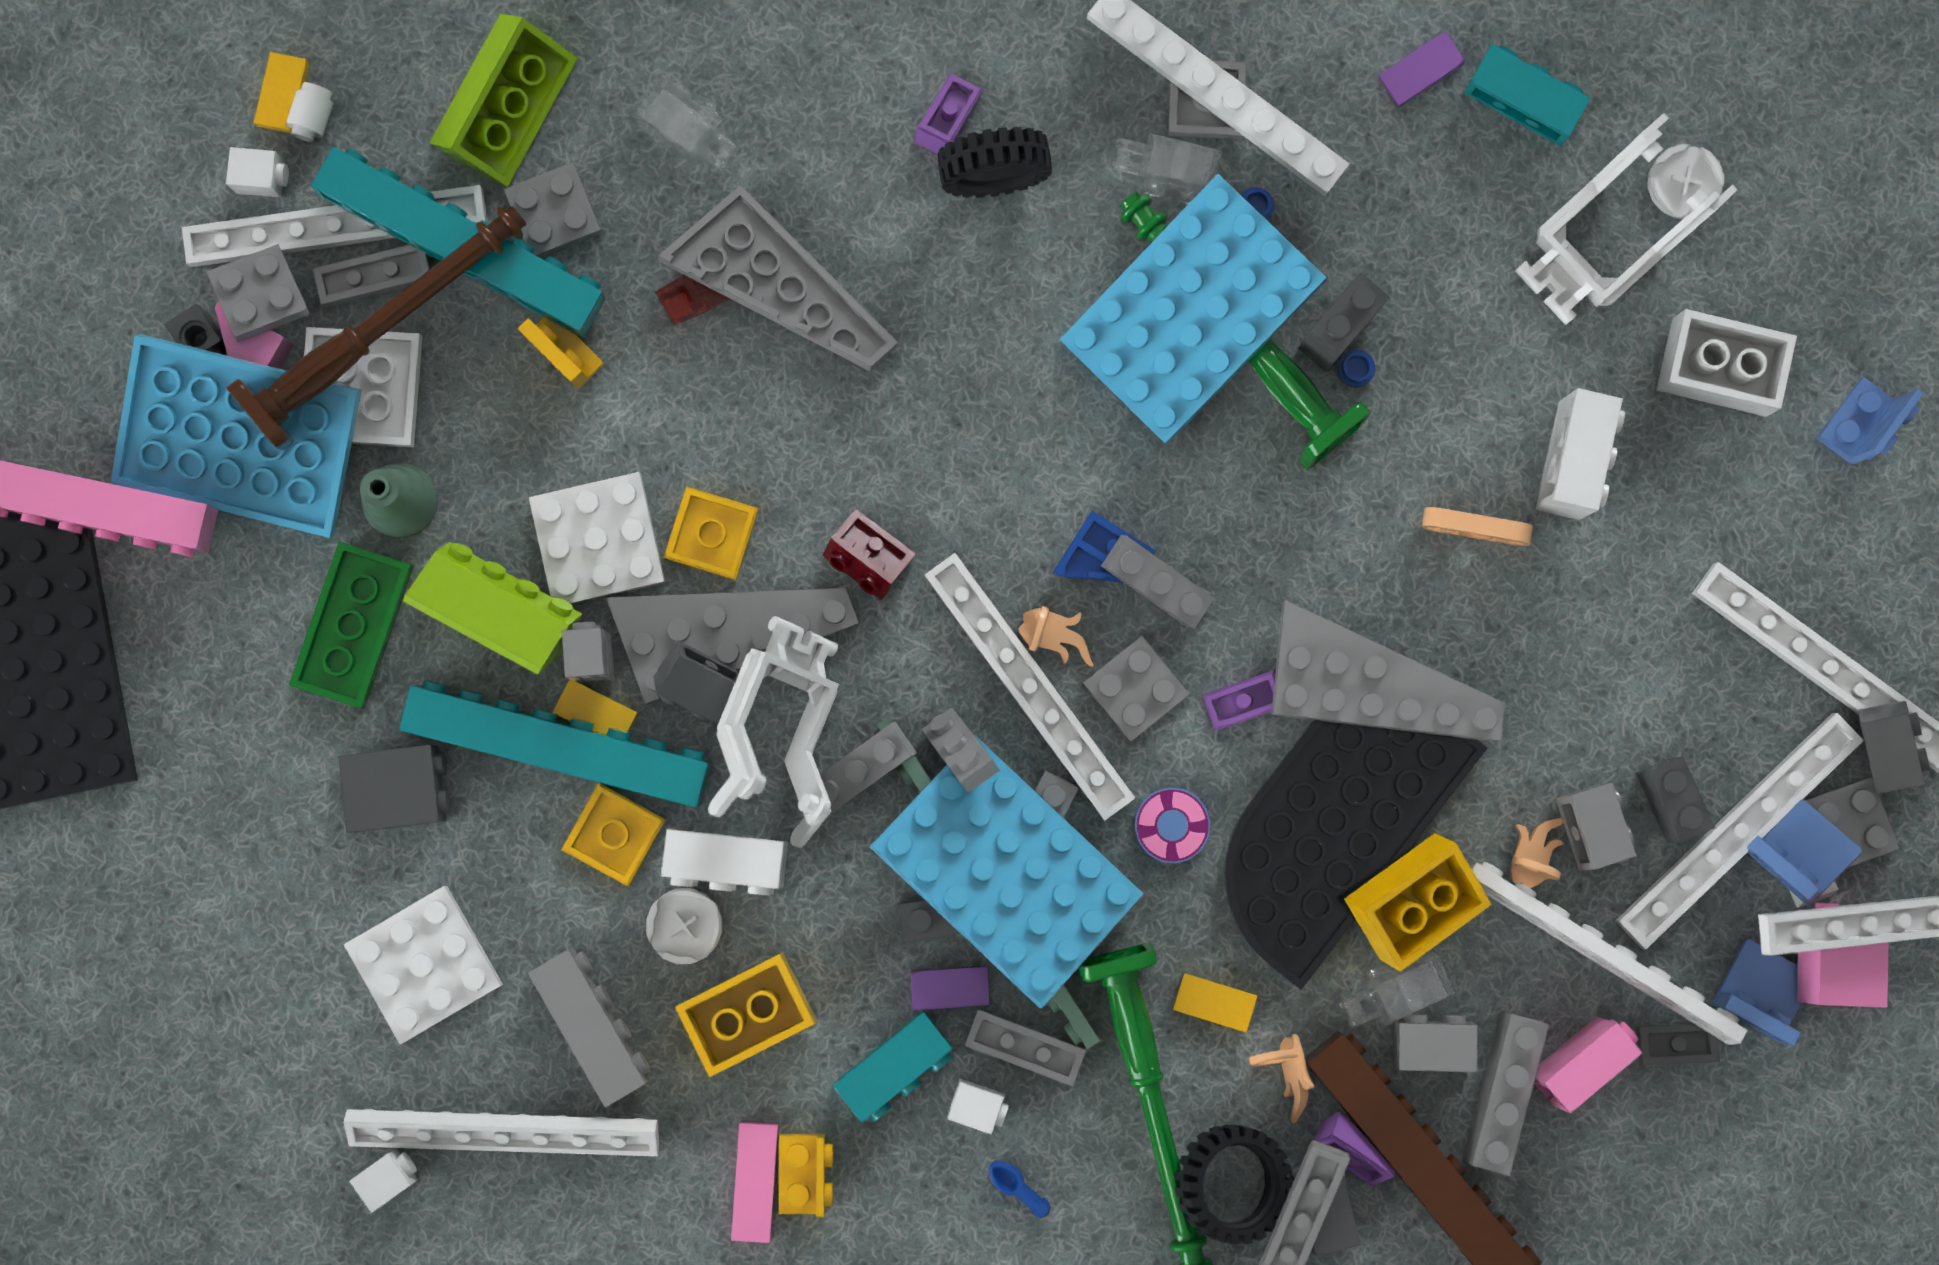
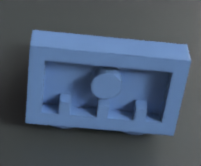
[1816,377,1924,465]
[1747,800,1862,907]
[1711,939,1801,1046]

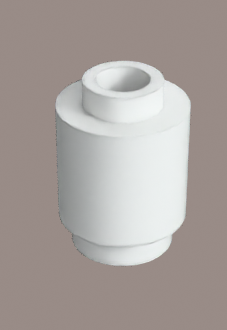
[286,82,333,142]

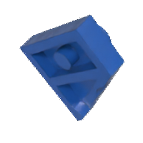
[1053,511,1156,583]

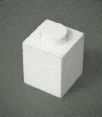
[226,147,289,197]
[947,1078,1009,1135]
[349,1148,418,1213]

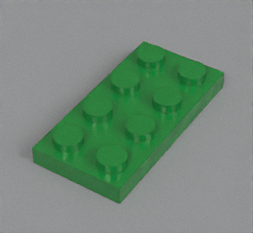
[289,541,414,710]

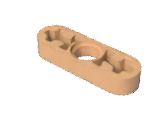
[1421,507,1533,546]

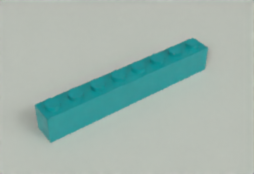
[311,147,606,339]
[399,680,712,808]

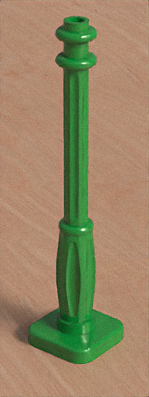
[1120,192,1371,471]
[1078,943,1214,1265]

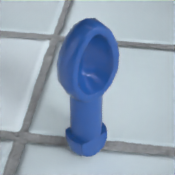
[989,1161,1051,1218]

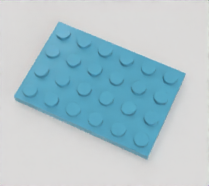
[1059,174,1328,444]
[110,334,362,538]
[870,735,1144,1008]

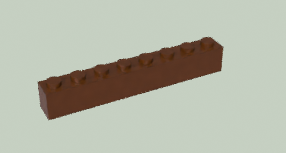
[1305,1031,1542,1265]

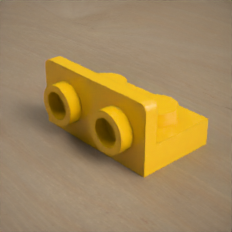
[517,317,603,390]
[779,1134,833,1217]

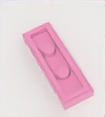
[731,1121,779,1243]

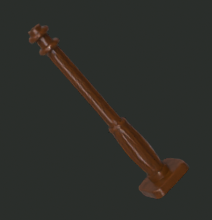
[226,206,527,450]

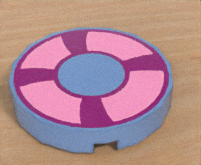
[1134,787,1211,864]

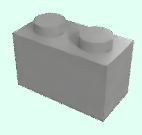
[562,622,615,682]
[1556,782,1636,871]
[1393,1014,1477,1072]

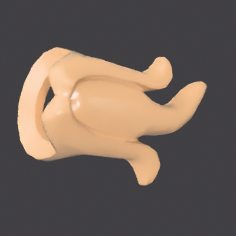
[1018,606,1094,667]
[1510,817,1564,888]
[1248,1034,1315,1123]

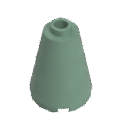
[360,463,438,538]

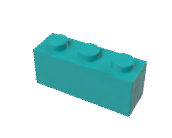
[1463,44,1591,147]
[833,1010,953,1123]

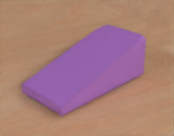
[1378,31,1465,107]
[914,73,983,154]
[1202,670,1276,731]
[911,966,990,1010]
[1314,1112,1396,1187]

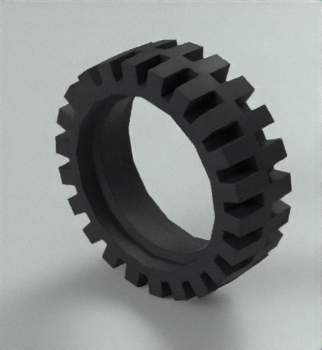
[937,127,1052,198]
[1175,1125,1294,1245]

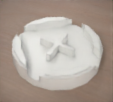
[1647,144,1724,219]
[646,888,723,964]

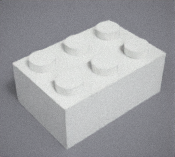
[1656,309,1797,417]
[1535,388,1625,520]
[661,829,789,896]

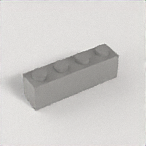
[528,947,651,1108]
[1463,1010,1549,1176]

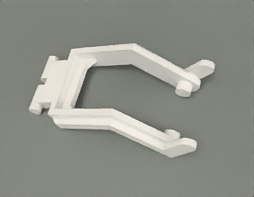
[1515,113,1737,325]
[709,616,839,848]

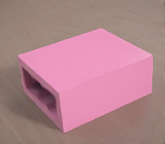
[1797,903,1889,1008]
[1534,1016,1642,1114]

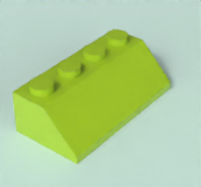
[429,14,578,187]
[403,542,582,675]

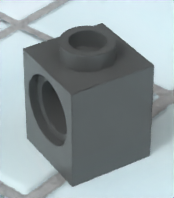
[164,304,226,355]

